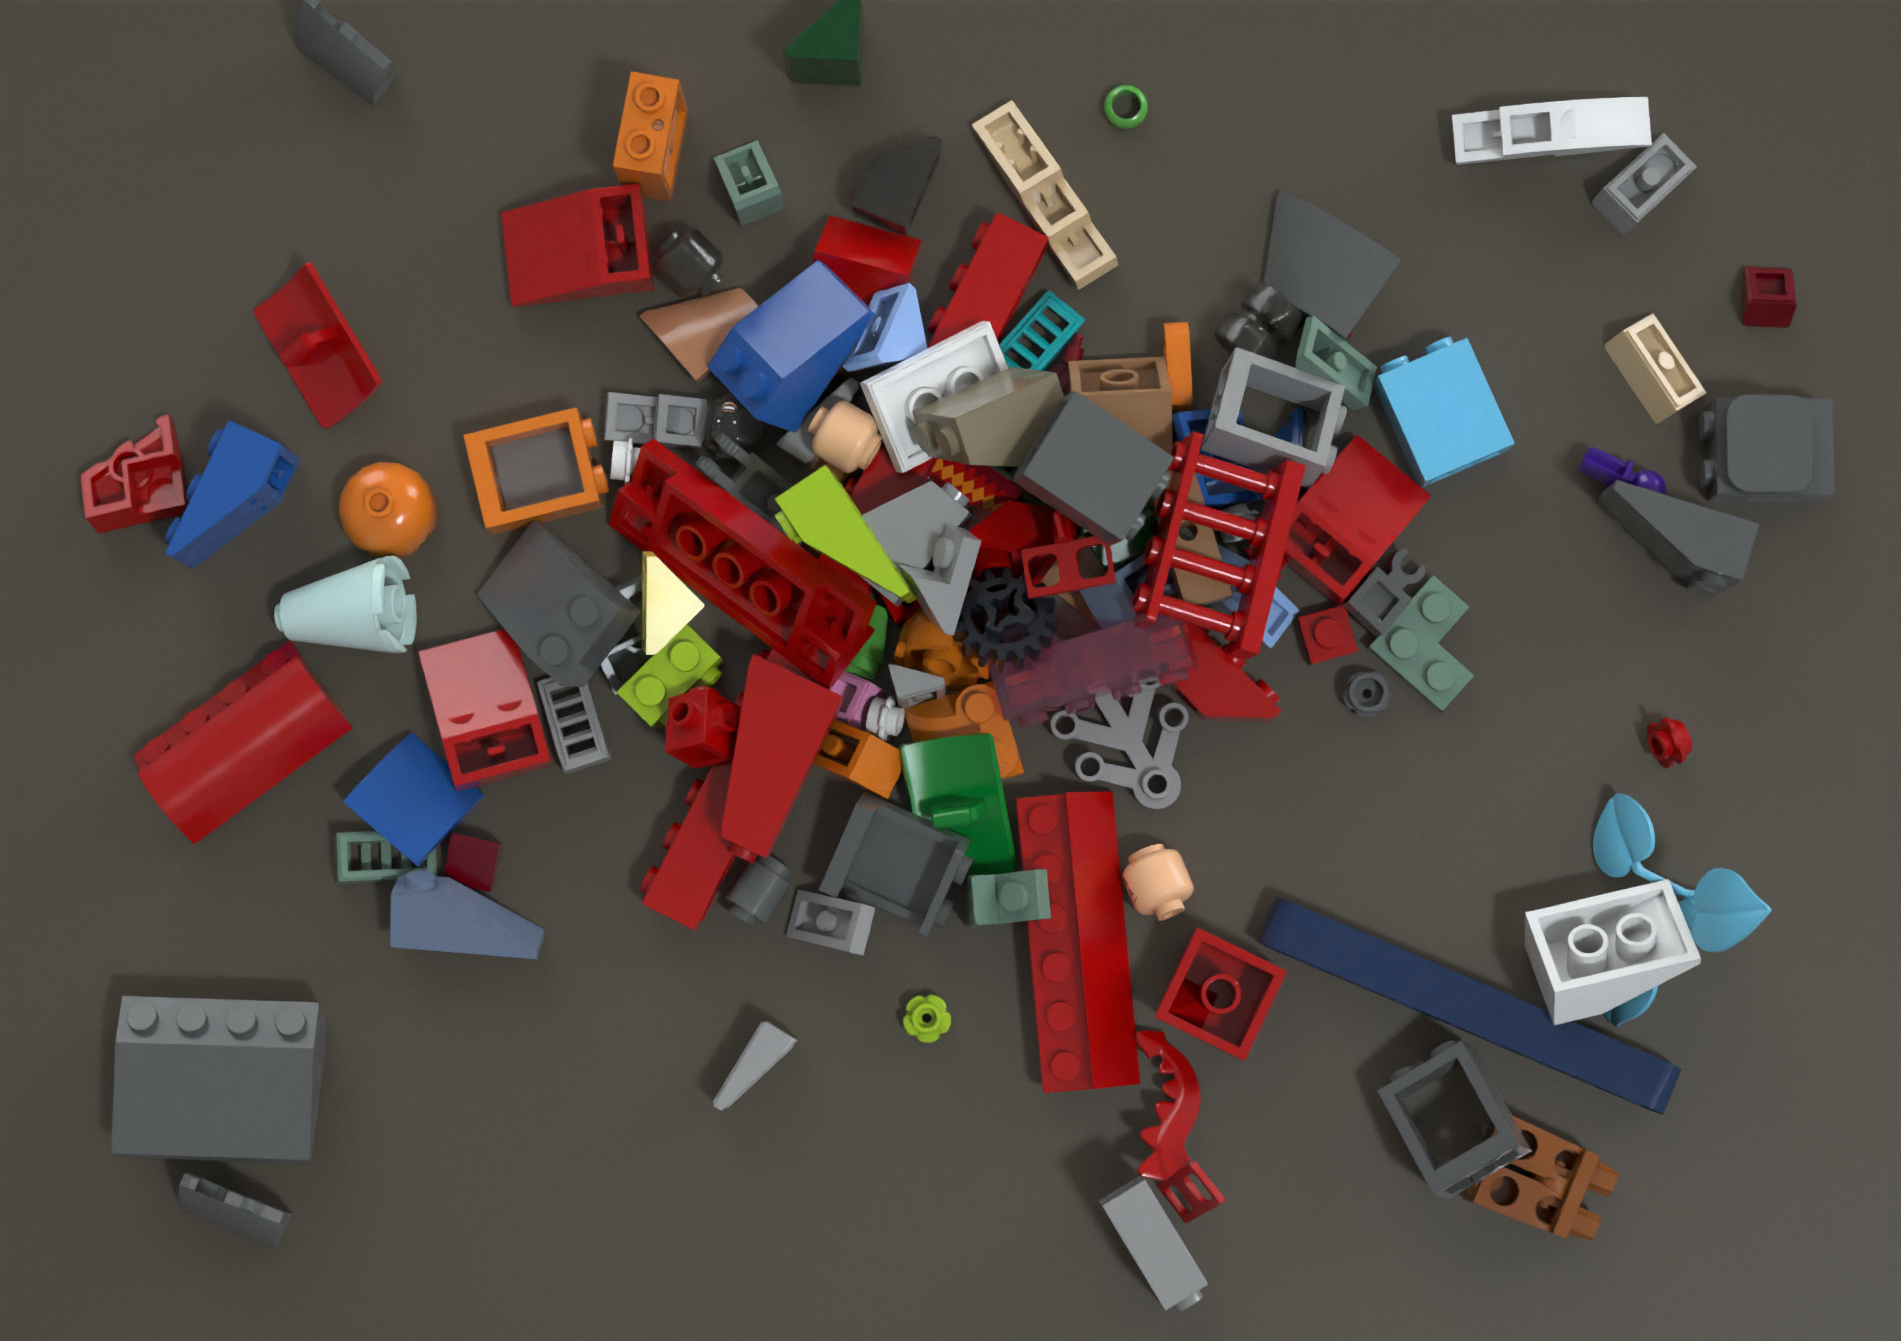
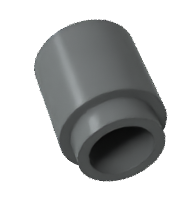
[724,855,792,927]

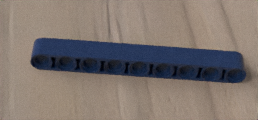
[1258,897,1682,1115]

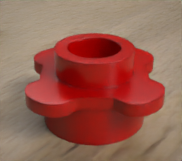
[1647,717,1692,769]

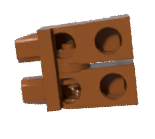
[1464,1115,1619,1241]

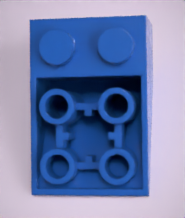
[165,420,300,569]

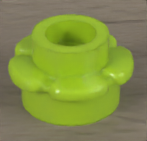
[903,994,951,1043]

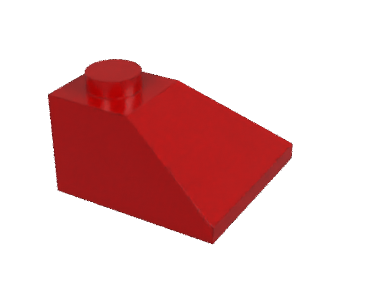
[969,500,1057,586]

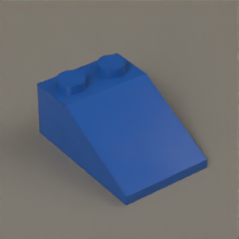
[707,260,875,433]

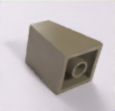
[912,367,1064,467]

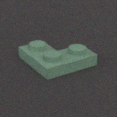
[1367,575,1474,713]

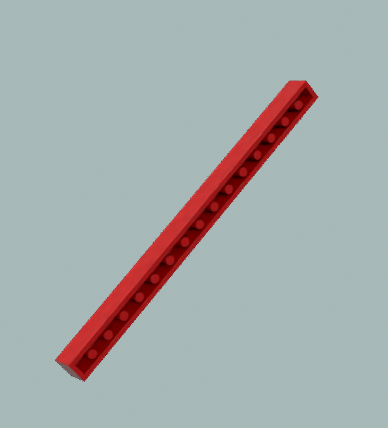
[639,212,1049,931]

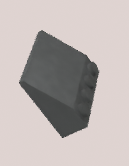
[111,996,328,1164]

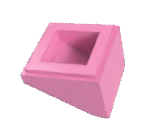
[829,671,886,732]

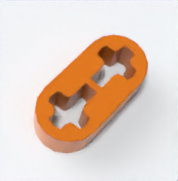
[1163,322,1193,413]

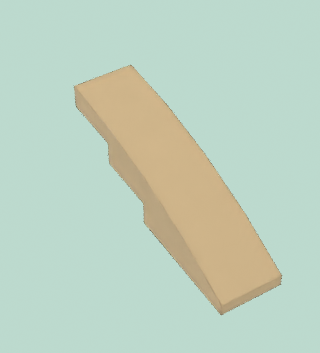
[972,100,1119,290]

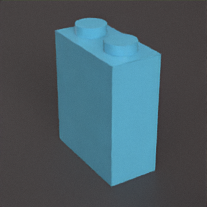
[1373,337,1515,488]

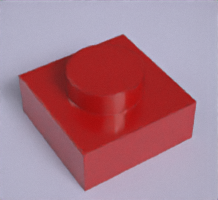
[1296,605,1358,666]

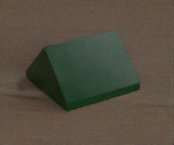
[782,0,864,86]

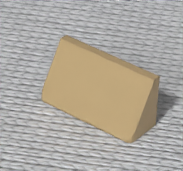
[1604,313,1706,424]

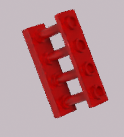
[1131,431,1306,661]

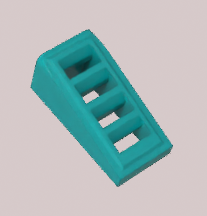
[999,290,1086,371]

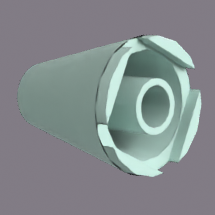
[274,555,417,653]

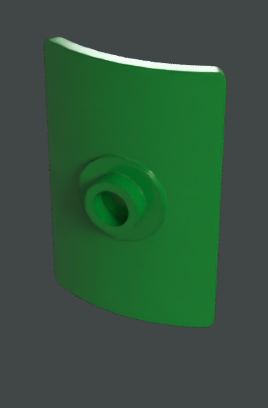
[899,733,1018,877]

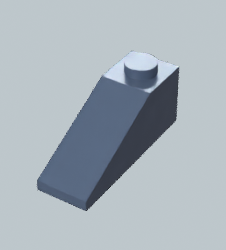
[390,870,545,959]

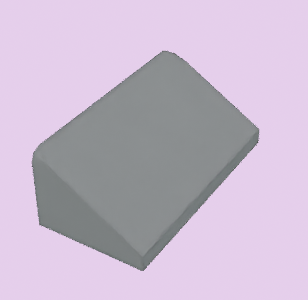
[888,664,946,709]

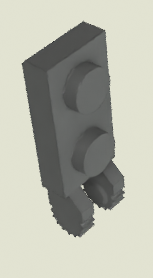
[695,432,803,545]

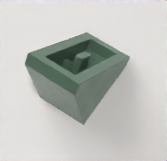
[713,140,785,226]

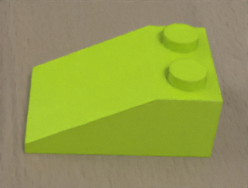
[775,465,917,604]

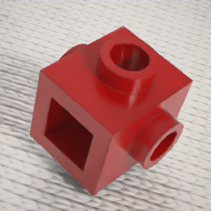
[665,686,738,769]

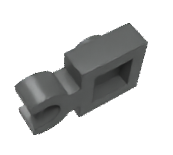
[1341,548,1427,637]

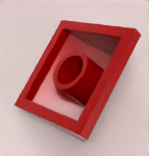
[812,215,922,307]

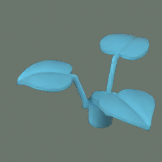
[1593,793,1772,1027]

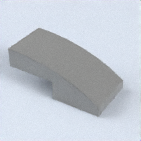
[602,392,707,448]

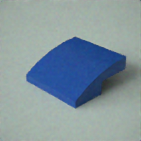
[343,732,485,867]

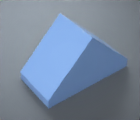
[842,283,928,372]

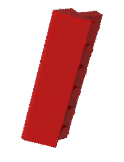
[608,438,877,689]
[1016,791,1140,1093]

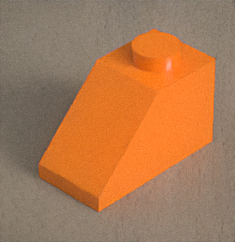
[814,720,902,799]

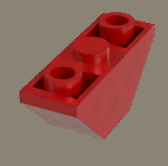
[1169,618,1282,722]

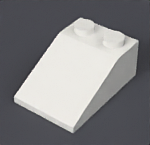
[1525,879,1701,1025]

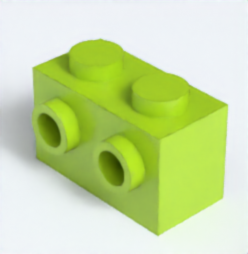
[616,624,724,731]

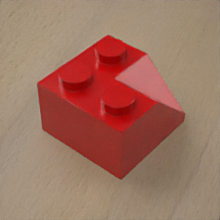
[1154,927,1287,1061]

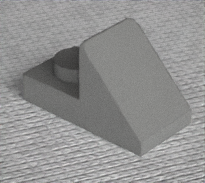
[898,525,981,636]
[786,889,876,955]

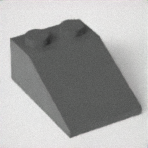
[1597,480,1759,596]
[477,520,641,687]

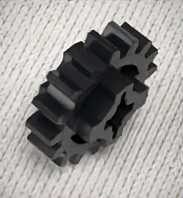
[952,567,1058,672]

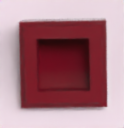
[1742,267,1797,328]
[444,833,503,892]

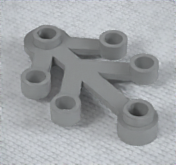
[1050,640,1189,809]

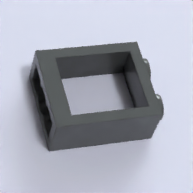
[1377,1040,1532,1200]

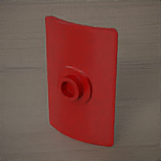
[253,262,382,429]

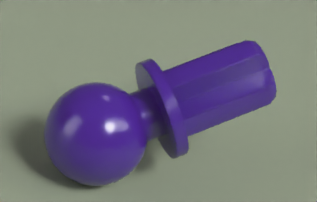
[1579,447,1666,495]

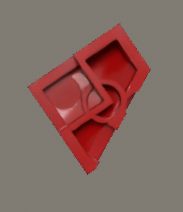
[80,415,190,534]

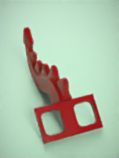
[1021,509,1117,599]
[1134,1030,1226,1223]

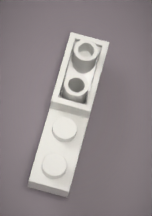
[1452,97,1652,165]

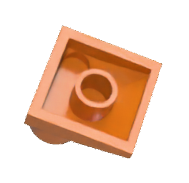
[904,680,1024,781]

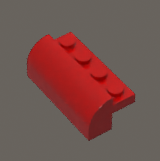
[133,640,352,845]

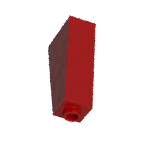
[720,654,845,863]

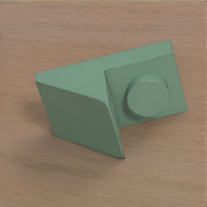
[1295,315,1377,411]
[963,869,1051,928]

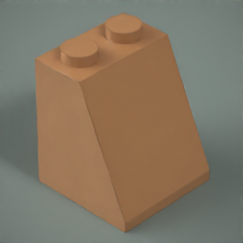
[1068,357,1173,507]

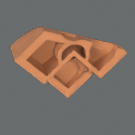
[639,288,759,384]

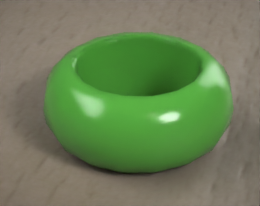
[1104,85,1148,129]

